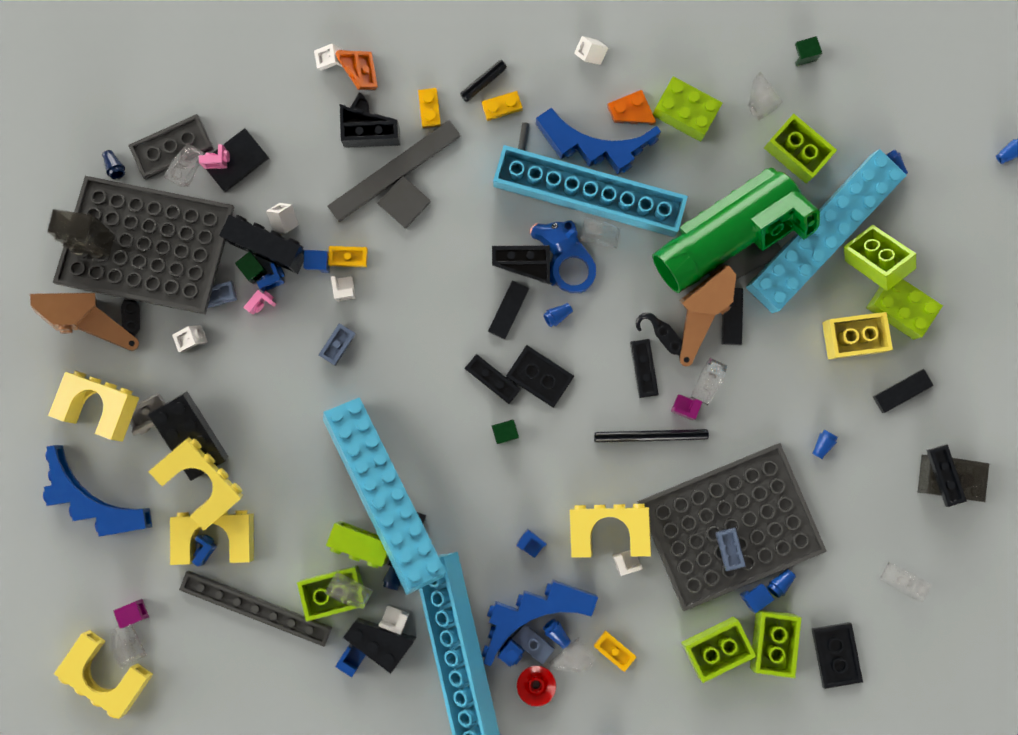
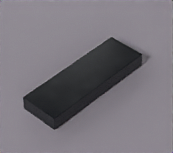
[488,280,529,340]
[722,288,743,345]
[630,339,659,398]
[464,354,521,404]
[873,369,934,413]
[926,444,967,507]

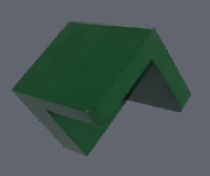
[795,36,822,66]
[235,251,268,284]
[492,419,519,444]

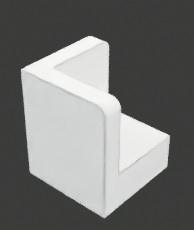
[574,36,608,65]
[266,203,299,234]
[331,276,356,302]
[612,550,643,576]
[379,605,410,635]

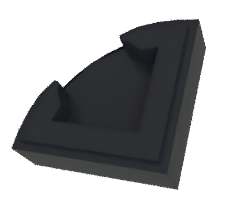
[350,92,369,113]

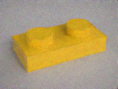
[418,88,441,128]
[481,91,523,121]
[328,246,368,267]
[593,630,637,672]

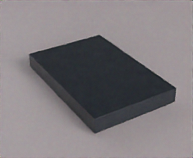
[206,128,269,192]
[506,345,574,408]
[811,622,863,689]

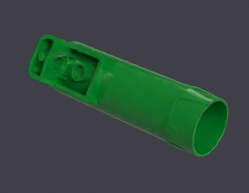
[652,168,820,293]

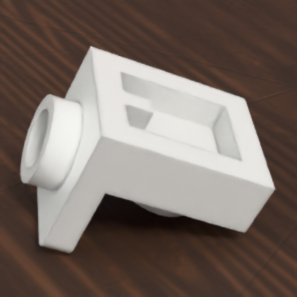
[314,44,343,70]
[172,325,208,352]

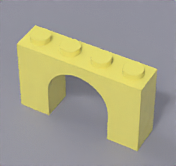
[48,371,140,442]
[148,437,243,530]
[570,504,651,558]
[170,510,254,565]
[54,630,153,719]

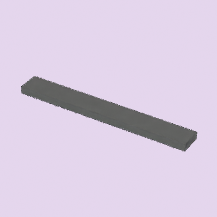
[327,120,461,222]
[179,571,332,647]

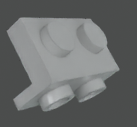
[130,393,165,435]

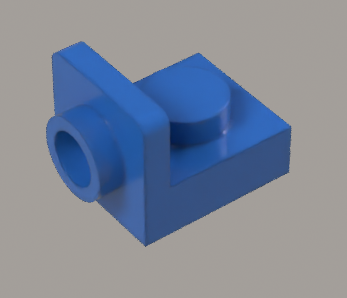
[257,262,285,292]
[192,534,218,567]

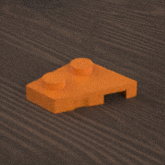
[335,50,378,90]
[607,90,656,125]

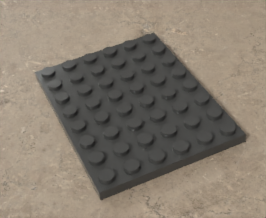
[53,176,235,315]
[637,443,827,611]

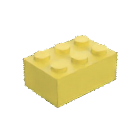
[822,312,893,360]

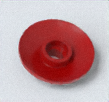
[517,666,556,707]

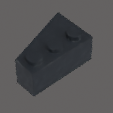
[340,104,400,148]
[492,245,550,284]
[343,618,416,674]

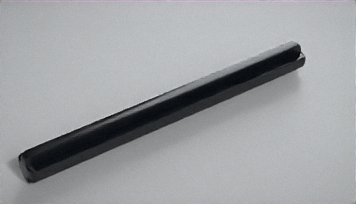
[594,429,709,442]

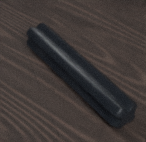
[460,60,506,102]

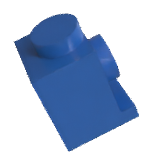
[498,637,525,667]

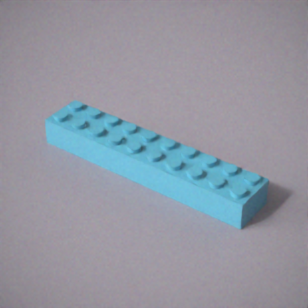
[493,145,688,237]
[745,149,907,313]
[323,397,446,595]
[419,552,500,735]

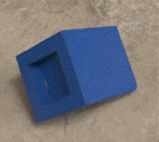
[303,250,330,273]
[516,529,547,558]
[739,584,774,613]
[335,644,366,678]

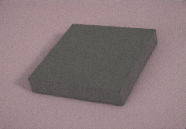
[378,176,431,229]

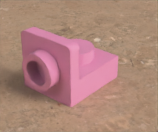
[199,144,230,169]
[243,290,276,315]

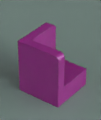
[671,394,702,420]
[113,599,149,629]

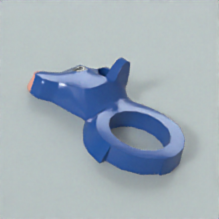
[530,220,596,293]

